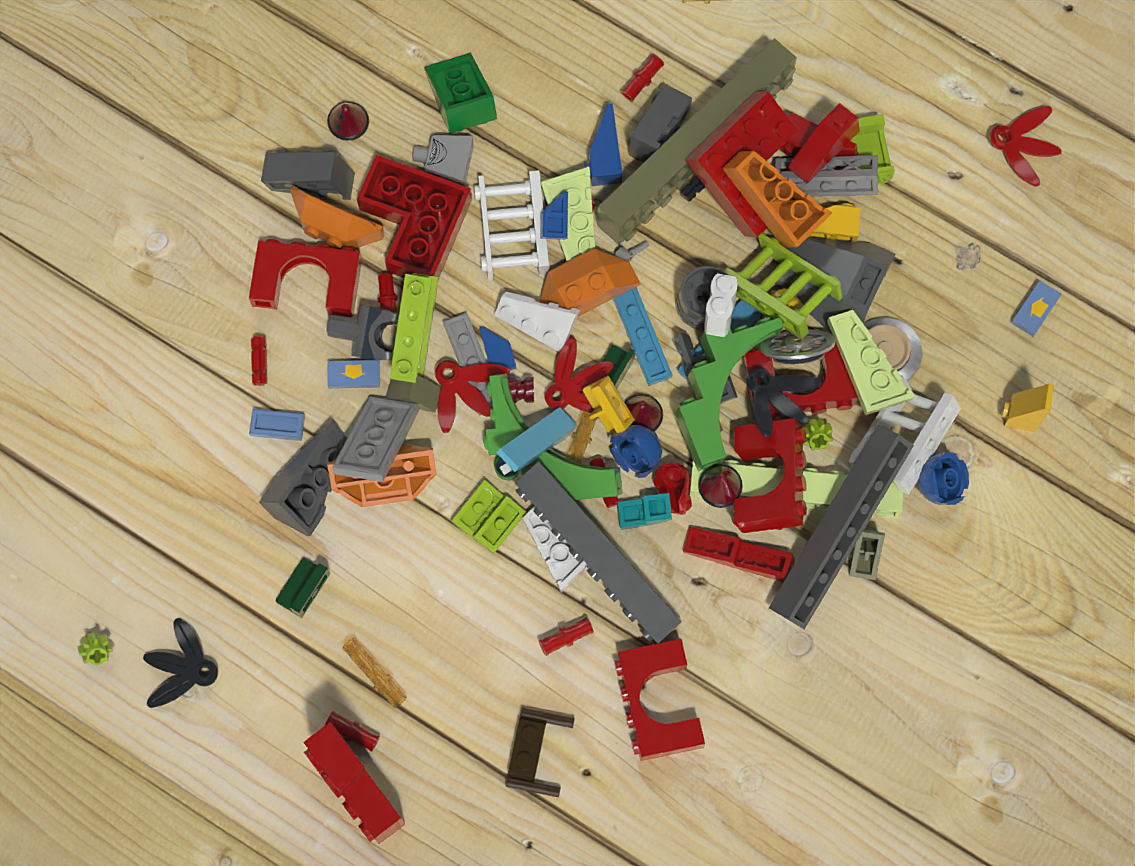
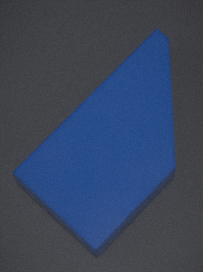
[540,191,568,240]
[480,328,516,371]

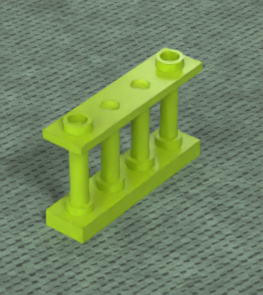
[724,233,843,339]
[389,273,439,383]

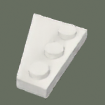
[494,292,580,353]
[523,506,588,593]

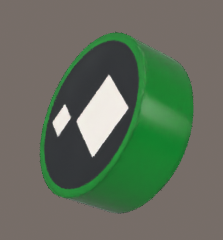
[494,456,519,480]

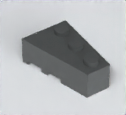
[627,84,692,163]
[261,149,355,200]

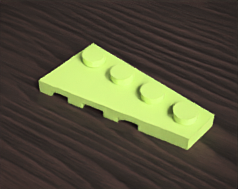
[541,167,595,262]

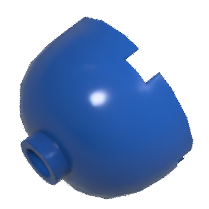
[610,425,662,478]
[917,453,969,505]

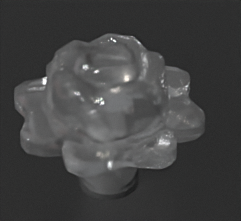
[956,243,981,272]

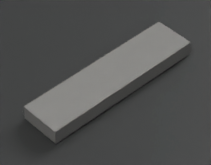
[443,313,493,416]

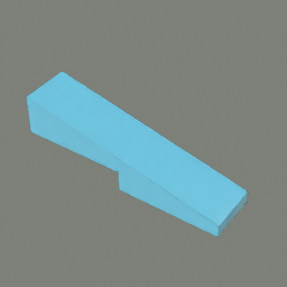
[497,407,578,472]

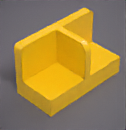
[583,376,635,434]

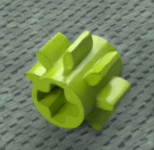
[803,417,833,451]
[77,632,113,666]

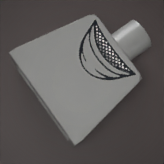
[413,135,474,186]

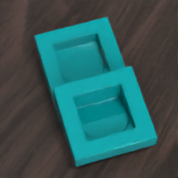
[618,493,672,530]

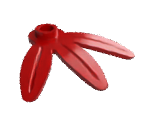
[989,106,1062,187]
[545,337,613,413]
[435,360,510,433]

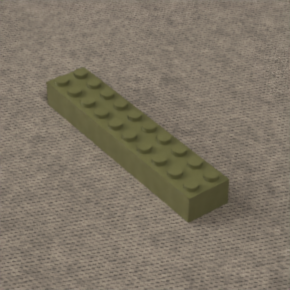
[597,38,797,245]

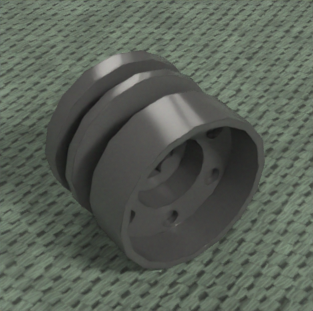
[676,266,728,330]

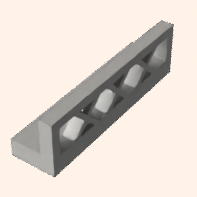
[775,155,878,197]

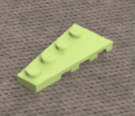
[827,310,916,415]

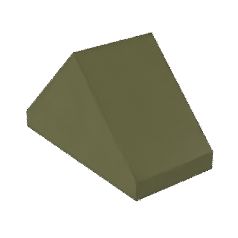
[385,375,442,413]
[849,530,885,580]

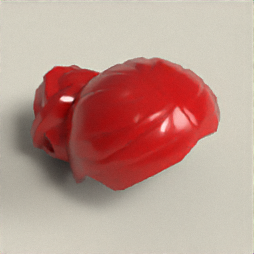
[653,462,692,515]

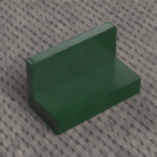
[602,344,635,389]
[276,558,330,618]

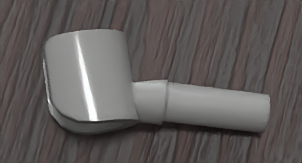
[616,241,649,262]

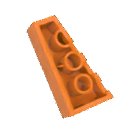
[722,151,832,247]

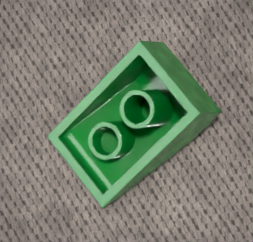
[424,53,497,134]

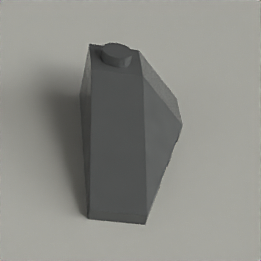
[259,422,347,536]

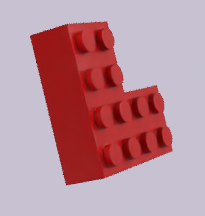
[684,91,798,238]
[357,155,472,278]
[303,722,405,844]

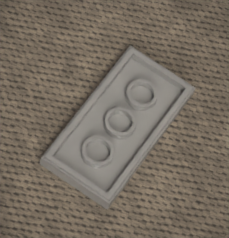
[332,397,419,482]

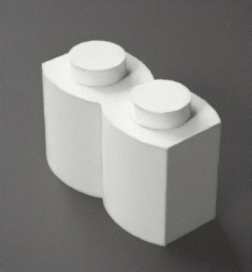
[704,274,737,337]

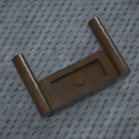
[506,707,575,798]

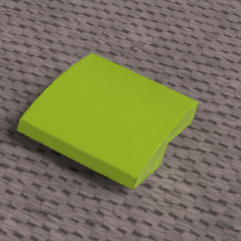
[450,480,527,553]

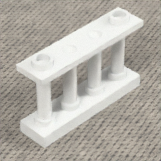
[474,170,549,280]
[849,377,961,495]

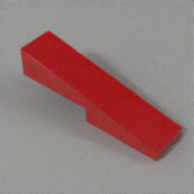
[683,527,796,583]

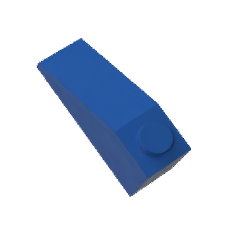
[585,104,622,186]

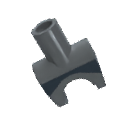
[326,305,399,360]

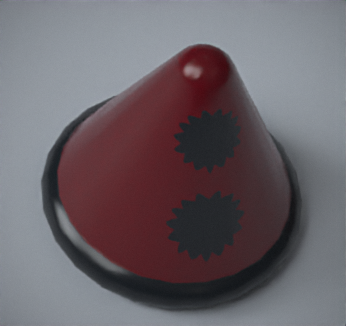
[327,101,369,141]
[624,394,663,431]
[698,464,743,508]

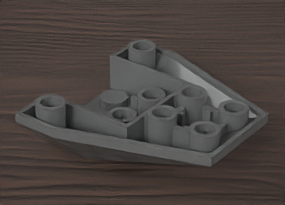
[775,237,896,333]

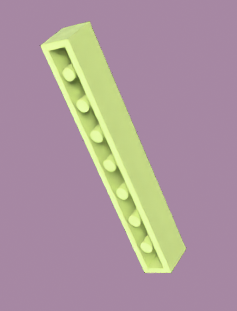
[689,460,903,518]

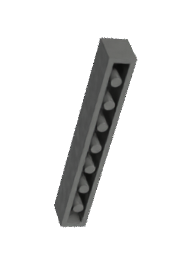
[769,425,914,630]
[515,461,682,643]

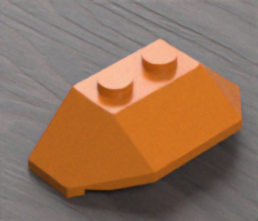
[290,185,385,249]
[539,249,641,317]
[328,444,437,507]

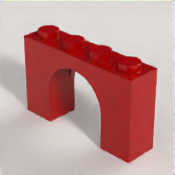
[249,239,362,318]
[743,342,858,420]
[734,418,807,533]
[614,639,705,761]

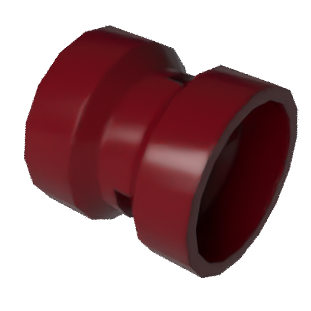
[508,377,534,403]

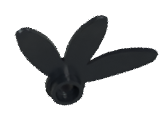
[746,369,822,437]
[143,618,218,708]

